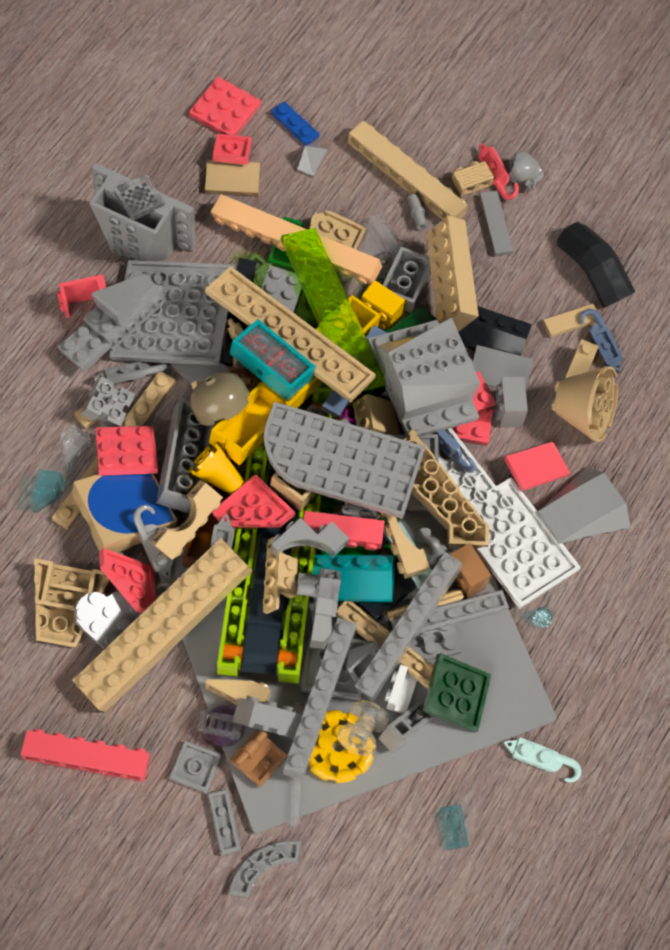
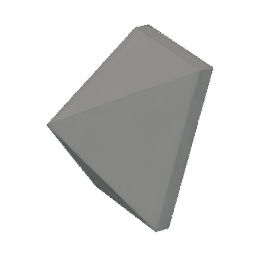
[297,143,328,178]
[346,641,380,683]

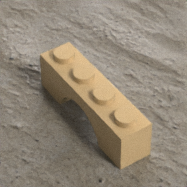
[150,480,223,560]

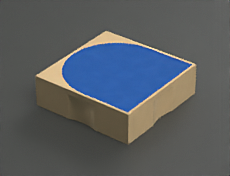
[72,474,178,553]

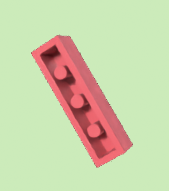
[304,511,384,551]

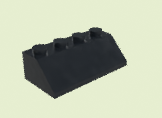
[458,306,532,356]

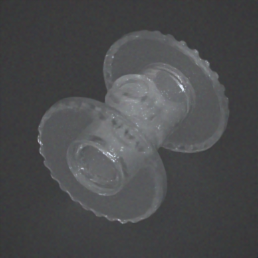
[338,700,389,756]

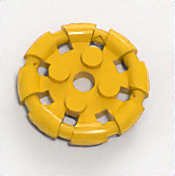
[309,710,375,783]

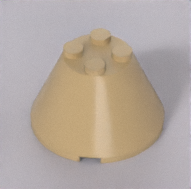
[552,366,618,442]

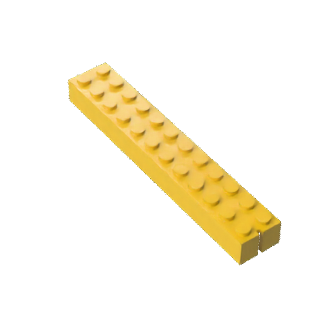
[209,295,381,465]

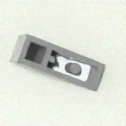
[379,697,434,753]

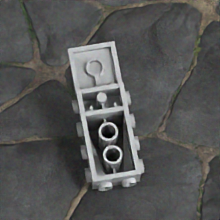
[58,269,167,372]

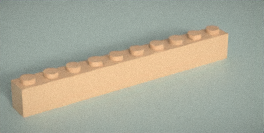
[211,194,382,285]

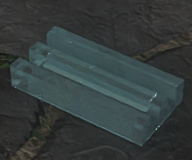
[440,805,469,850]

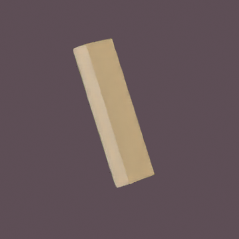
[543,304,597,338]

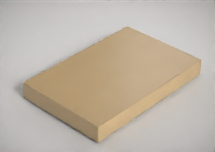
[205,160,260,196]

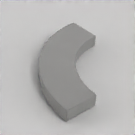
[228,841,302,899]

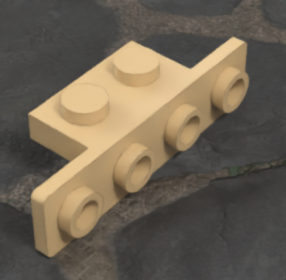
[263,534,298,614]

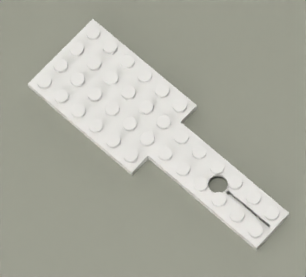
[398,418,581,609]

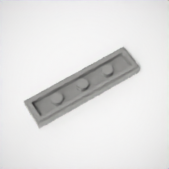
[479,191,513,256]

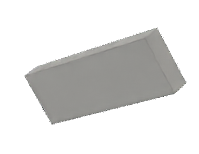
[208,789,241,856]

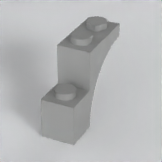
[270,518,349,557]

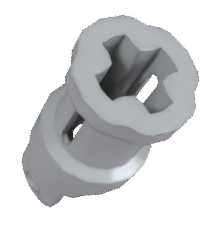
[341,504,377,520]

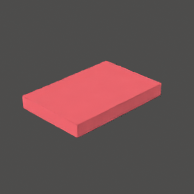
[504,442,570,491]

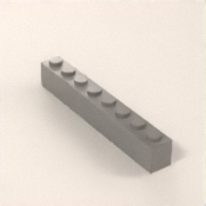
[355,552,462,701]
[283,618,357,781]

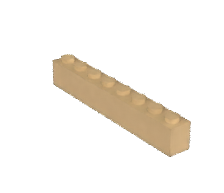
[348,121,468,220]

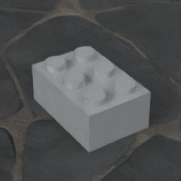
[383,247,431,313]

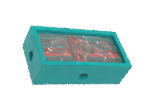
[229,319,316,401]

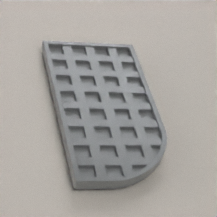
[264,402,426,519]

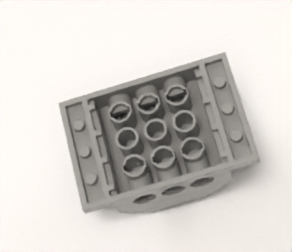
[90,163,196,261]
[367,317,480,437]

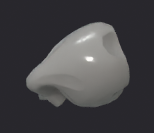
[508,150,544,190]
[416,528,450,569]

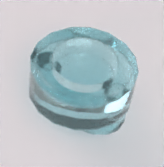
[533,607,553,628]

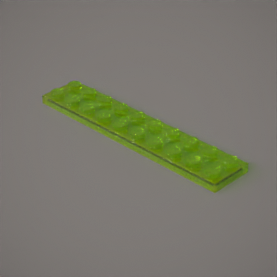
[280,228,386,391]

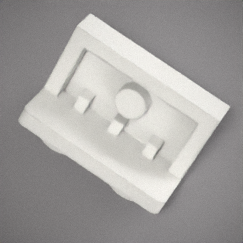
[385,665,417,714]

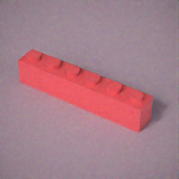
[21,729,150,782]

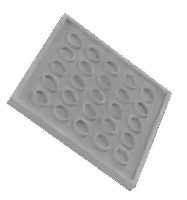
[110,260,237,366]

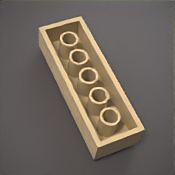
[426,216,479,332]

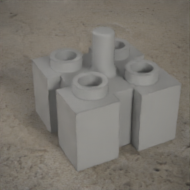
[80,376,135,427]

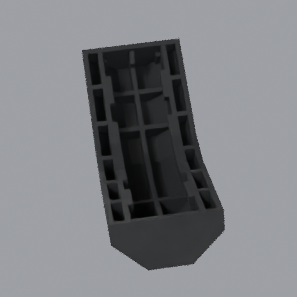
[557,222,635,308]

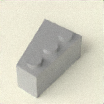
[232,695,302,738]

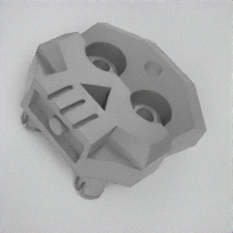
[297,568,341,649]

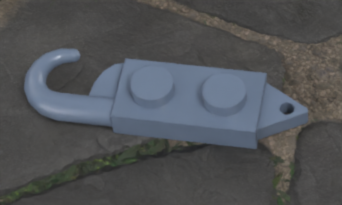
[580,309,623,374]
[432,430,476,473]

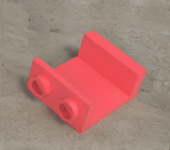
[57,274,106,318]

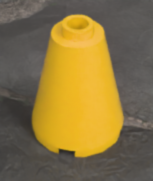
[189,442,244,495]

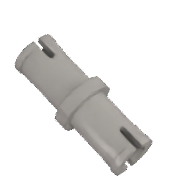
[408,194,427,230]

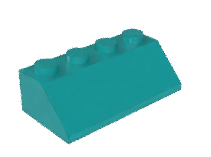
[312,555,396,602]

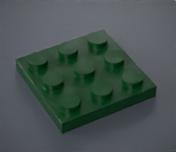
[423,653,492,732]

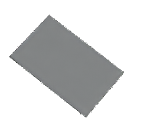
[473,345,534,388]

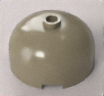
[190,372,250,425]

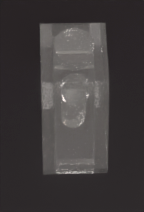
[60,424,91,472]

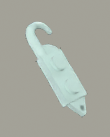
[504,737,581,783]

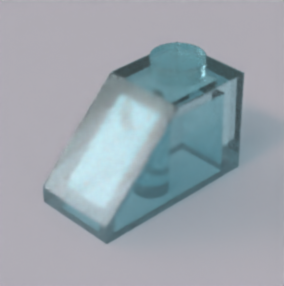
[31,469,66,513]

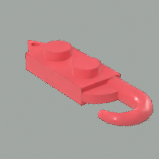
[478,143,519,200]

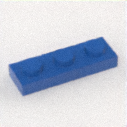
[271,101,320,146]

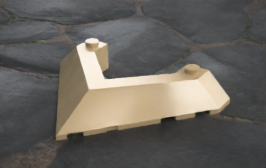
[335,429,489,550]

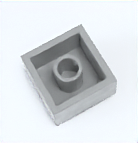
[494,377,528,427]

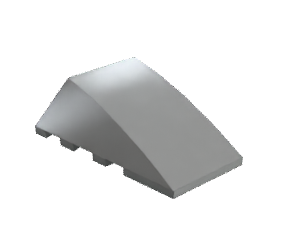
[538,466,630,544]

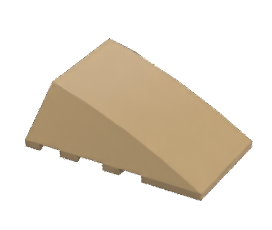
[34,558,109,648]

